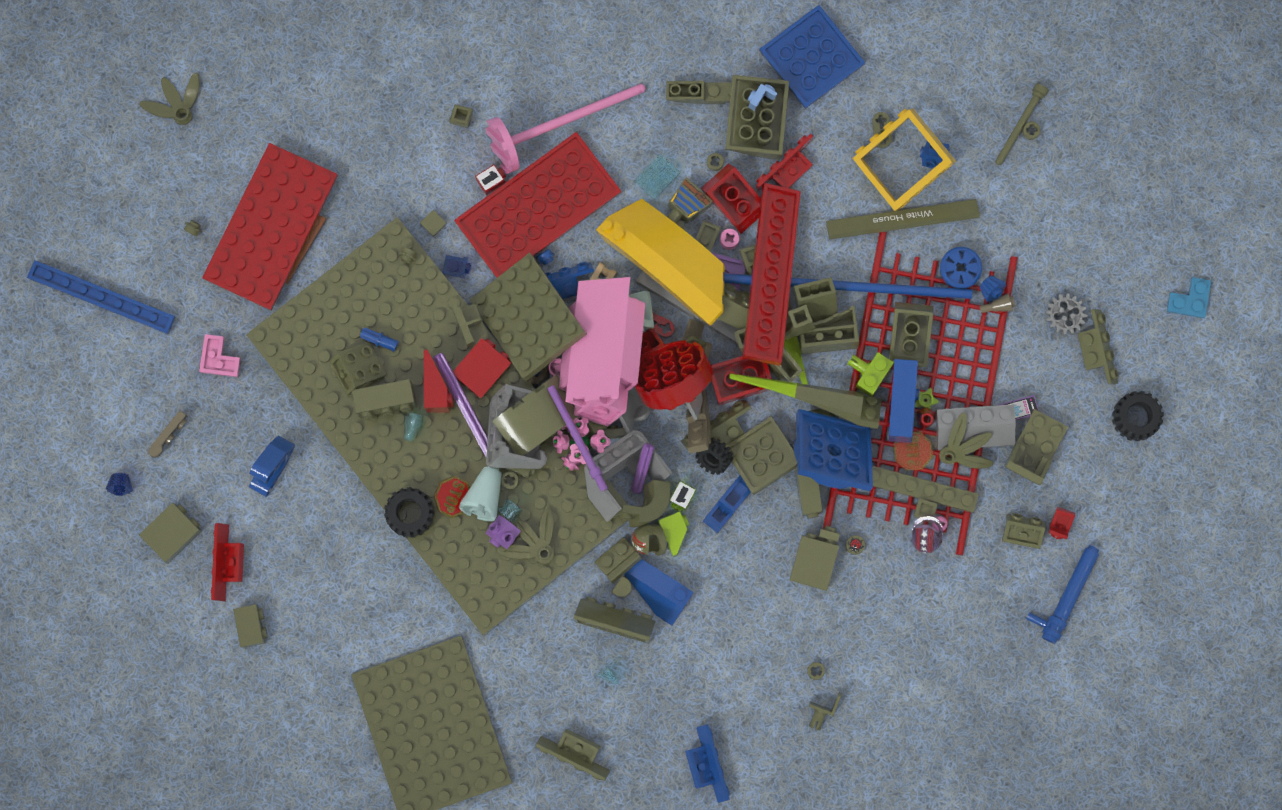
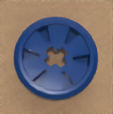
[940,247,982,289]

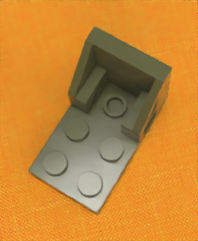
[1004,409,1068,485]

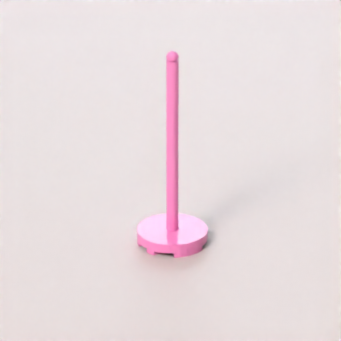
[485,84,646,174]

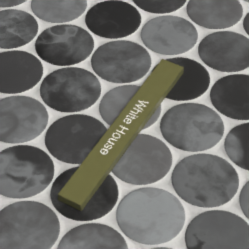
[826,199,980,240]

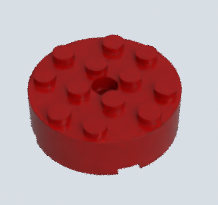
[634,340,713,410]

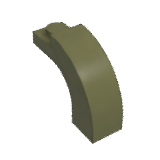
[613,480,670,527]

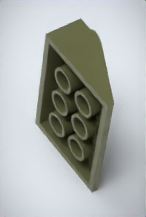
[725,75,789,160]
[573,597,655,644]

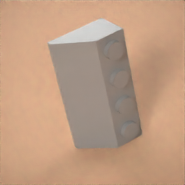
[935,404,1016,451]

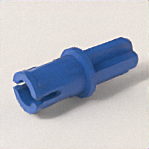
[360,327,399,352]

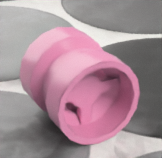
[549,358,562,378]

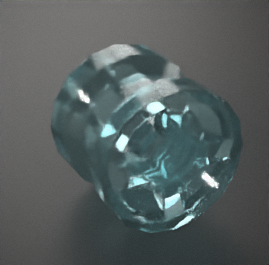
[498,498,522,523]

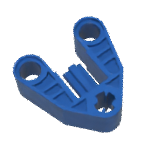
[249,435,295,497]

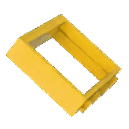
[852,109,957,211]

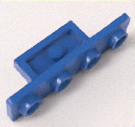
[545,262,594,299]
[685,724,730,803]

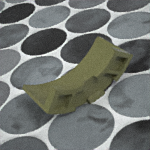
[492,374,578,456]

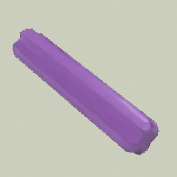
[631,443,654,494]

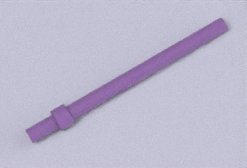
[547,385,608,492]

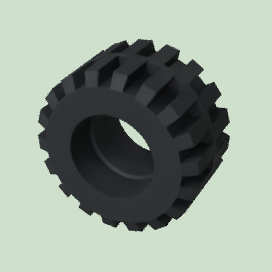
[1112,391,1164,441]
[384,487,435,538]

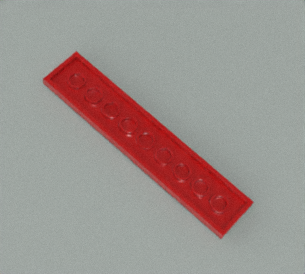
[742,183,801,366]

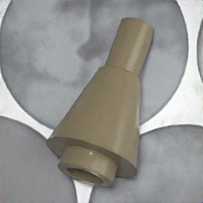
[979,293,1016,313]

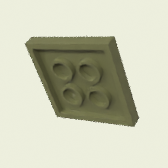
[725,416,797,495]

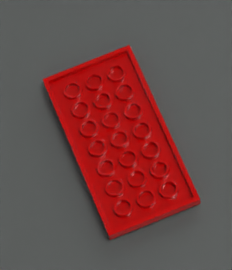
[454,132,621,278]
[202,143,338,311]

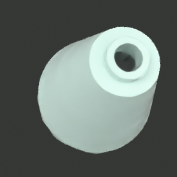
[459,466,502,521]

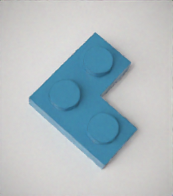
[1166,277,1211,318]

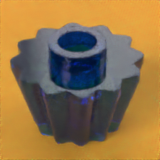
[106,473,133,496]

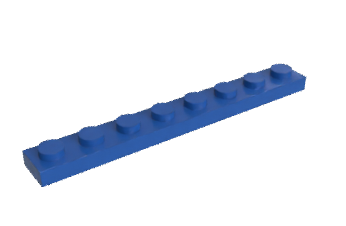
[27,260,176,334]

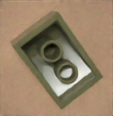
[889,302,933,367]

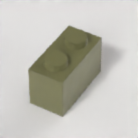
[233,604,268,648]

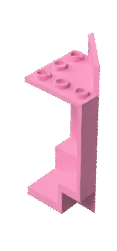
[559,277,645,427]

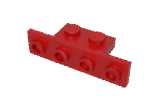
[756,134,814,191]
[211,523,244,602]

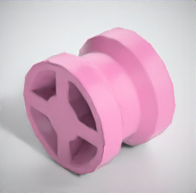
[720,229,739,250]

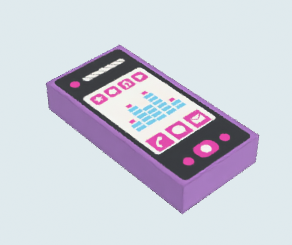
[1000,395,1039,421]

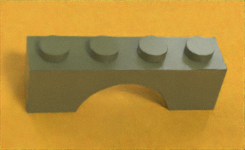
[734,305,816,353]

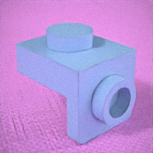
[748,84,777,111]

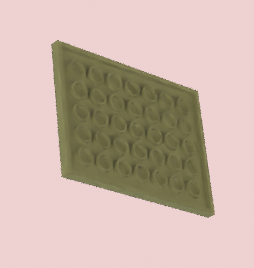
[351,636,512,810]

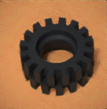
[695,438,733,475]

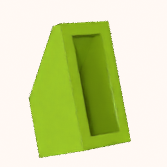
[659,512,689,557]

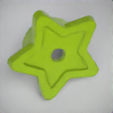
[915,388,939,409]

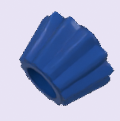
[980,276,1006,302]

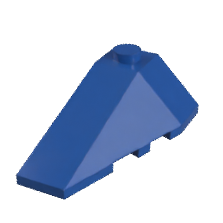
[624,559,694,626]

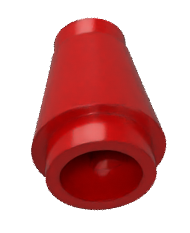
[916,408,936,427]

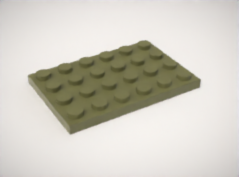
[470,252,587,381]

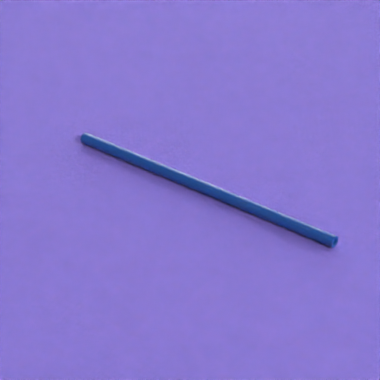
[724,273,972,299]

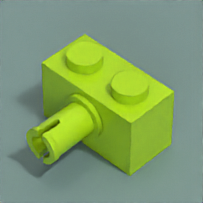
[847,352,894,397]

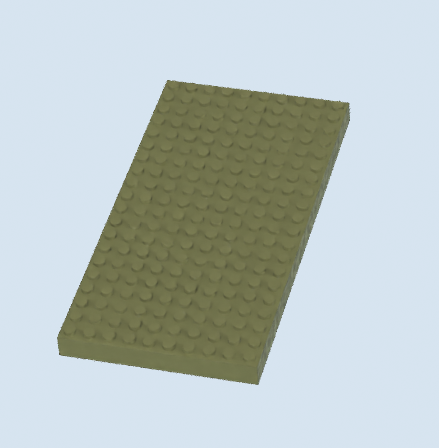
[246,217,629,636]

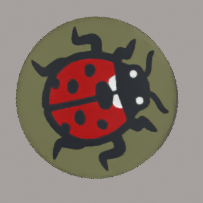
[845,535,865,555]

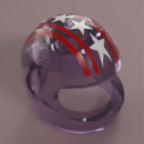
[911,515,943,553]

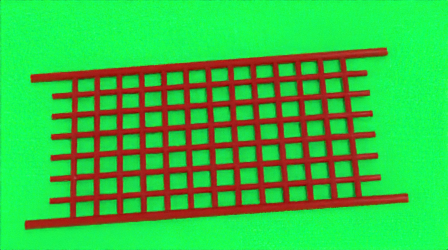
[823,232,1018,556]

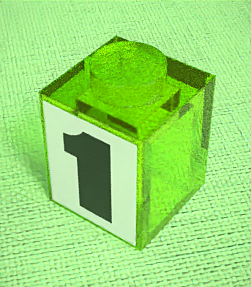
[669,481,697,512]

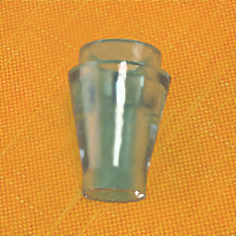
[403,412,424,442]

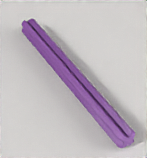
[433,353,488,457]

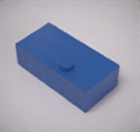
[888,359,919,443]

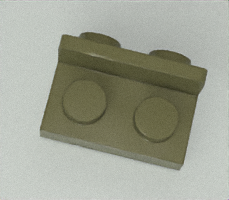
[1002,513,1045,549]

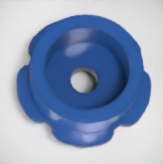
[537,249,554,265]

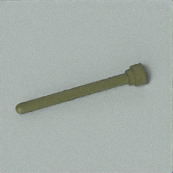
[996,83,1049,165]

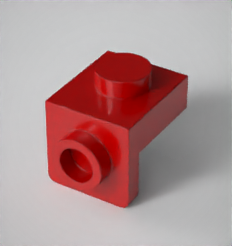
[1049,507,1075,539]

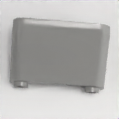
[486,384,547,469]

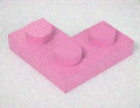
[199,334,241,378]

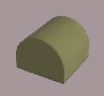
[449,104,473,128]
[612,577,631,598]

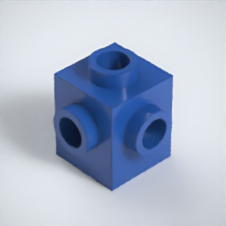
[920,141,950,168]

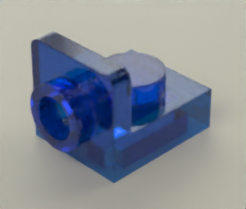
[442,255,471,279]

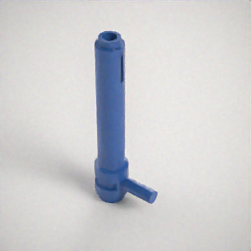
[1026,545,1099,644]

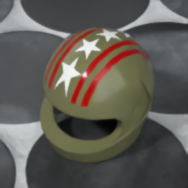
[632,524,666,556]

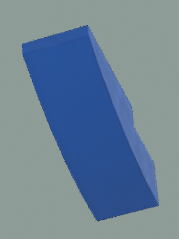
[703,475,751,533]

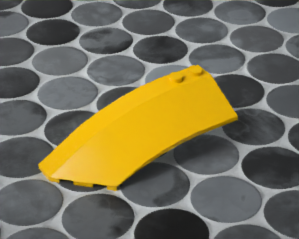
[596,199,725,326]

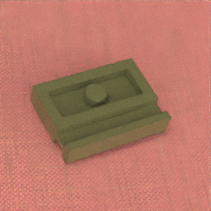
[595,537,642,583]

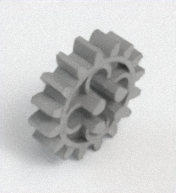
[1045,293,1087,336]

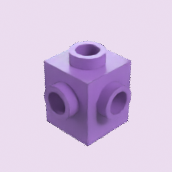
[485,515,521,549]

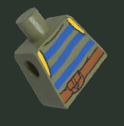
[667,177,713,224]

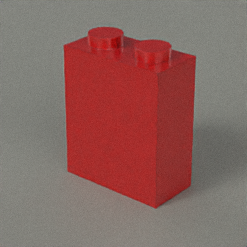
[453,338,511,399]

